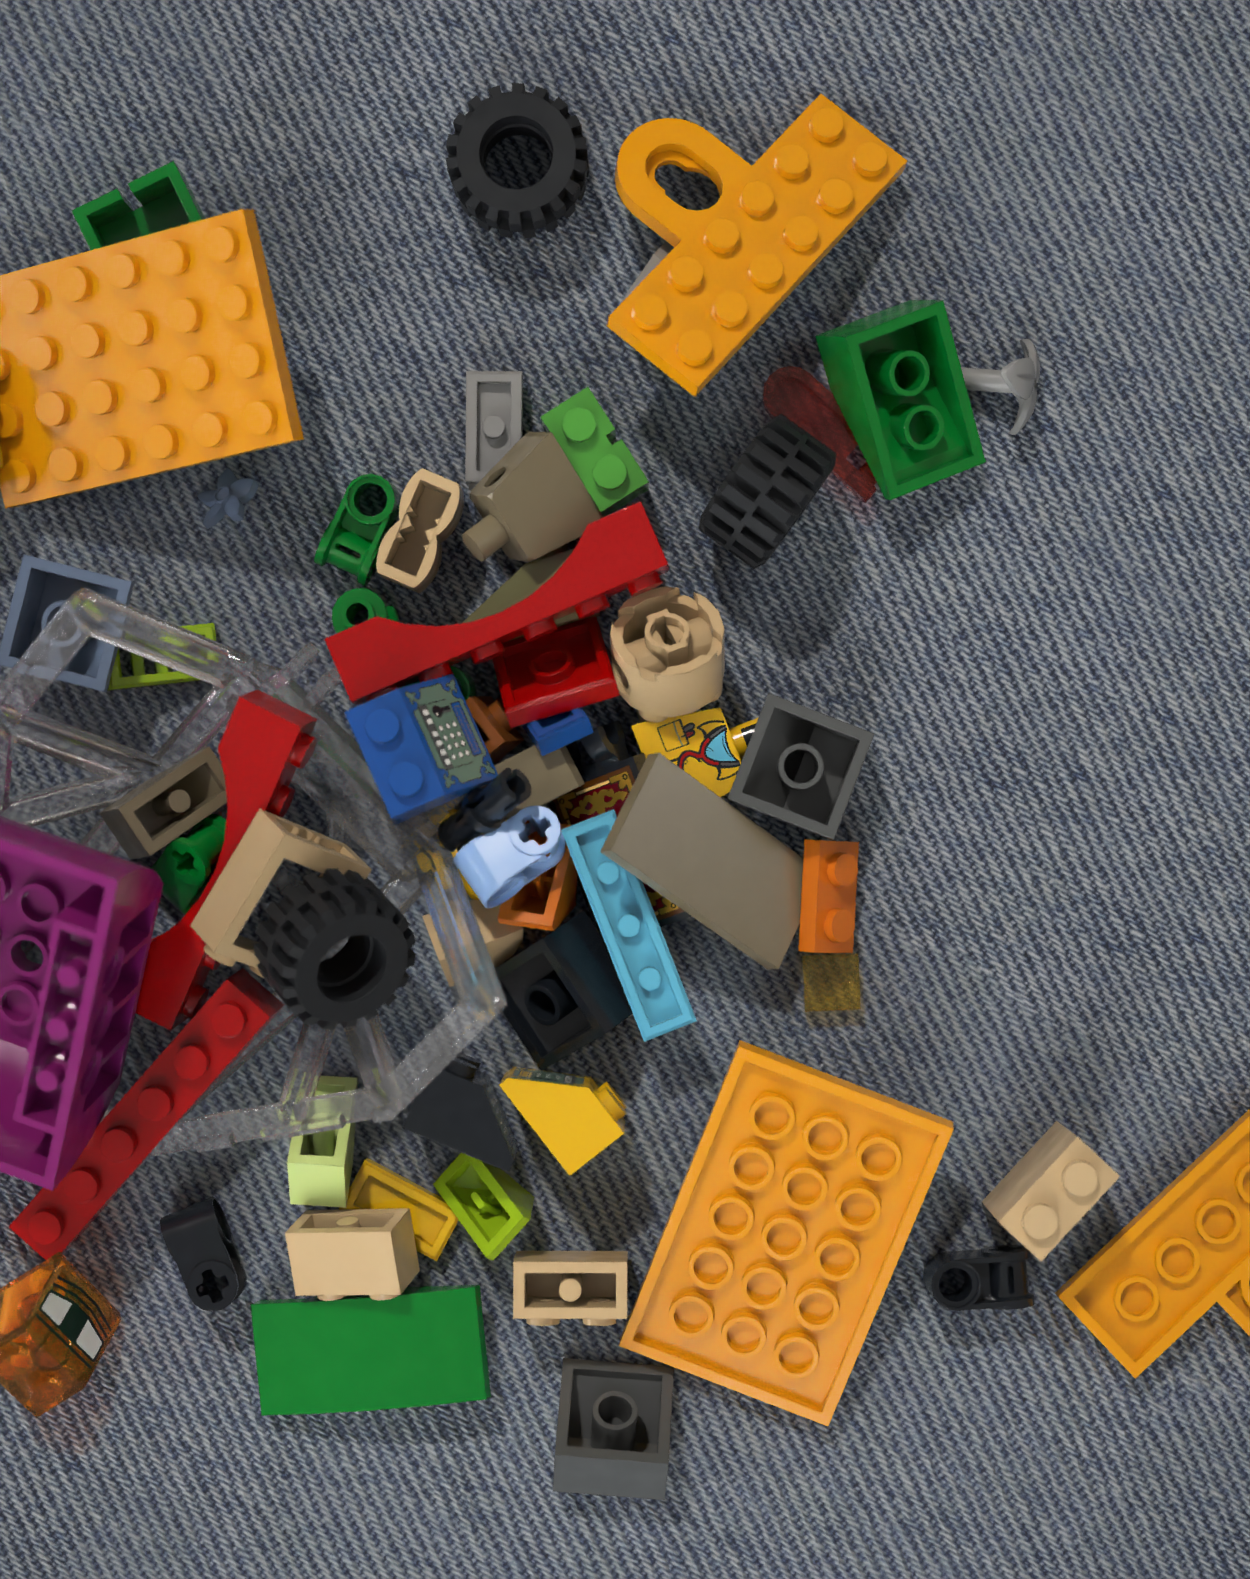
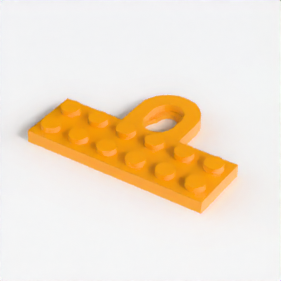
[607,94,907,397]
[1055,1109,1250,1379]

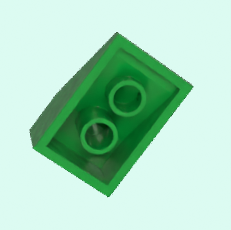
[816,300,986,500]

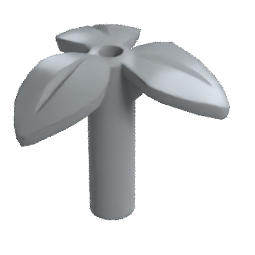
[961,339,1040,435]

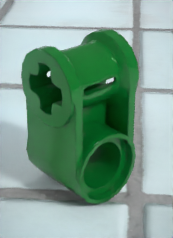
[314,474,400,586]
[150,814,226,916]

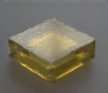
[802,953,861,1012]

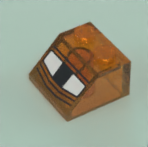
[0,1251,121,1418]

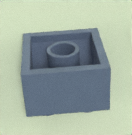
[0,554,135,692]

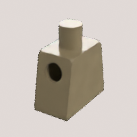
[462,432,603,562]

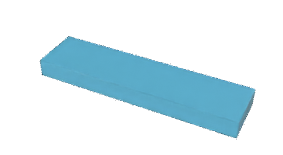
[561,809,697,1042]

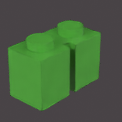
[541,387,649,517]

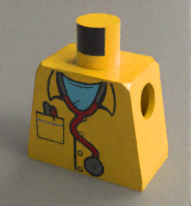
[631,707,759,798]

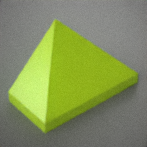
[433,1153,535,1261]

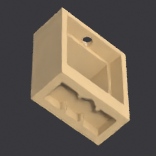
[190,809,372,979]

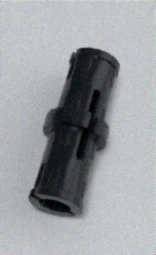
[437,768,531,852]

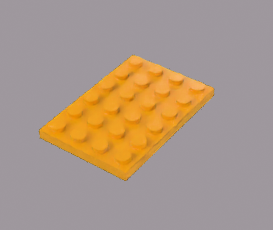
[0,209,304,508]
[619,1040,954,1426]

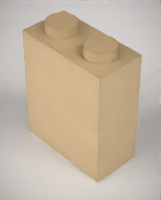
[982,1121,1120,1261]

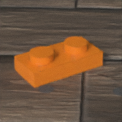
[798,839,859,953]

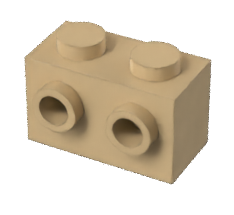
[285,1208,420,1301]
[513,1251,628,1326]

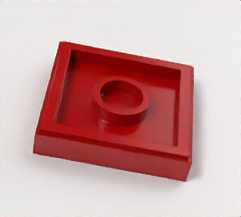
[492,617,620,728]

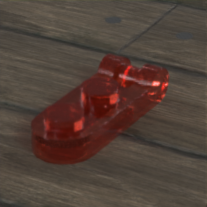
[762,366,877,503]

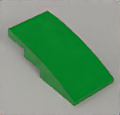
[250,1285,491,1416]

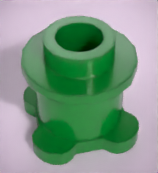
[332,588,400,633]

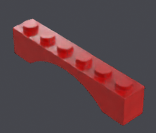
[324,501,669,706]
[135,689,318,1031]
[9,968,284,1265]

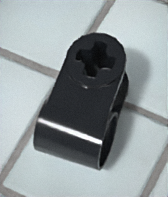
[160,1196,246,1312]
[923,1245,1034,1311]

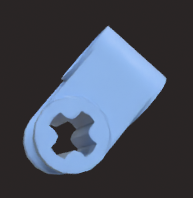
[453,806,565,908]

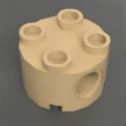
[610,586,725,723]

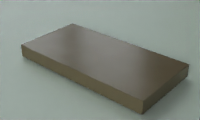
[600,753,803,970]

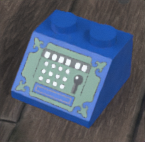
[344,674,498,825]

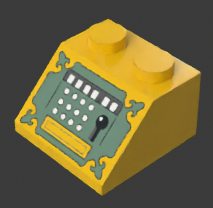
[499,1067,627,1176]

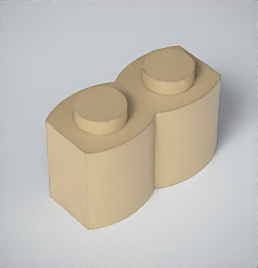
[376,468,464,593]

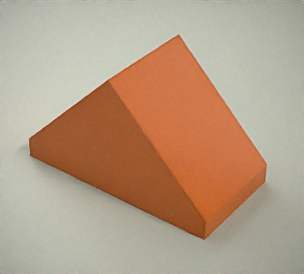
[497,820,578,931]

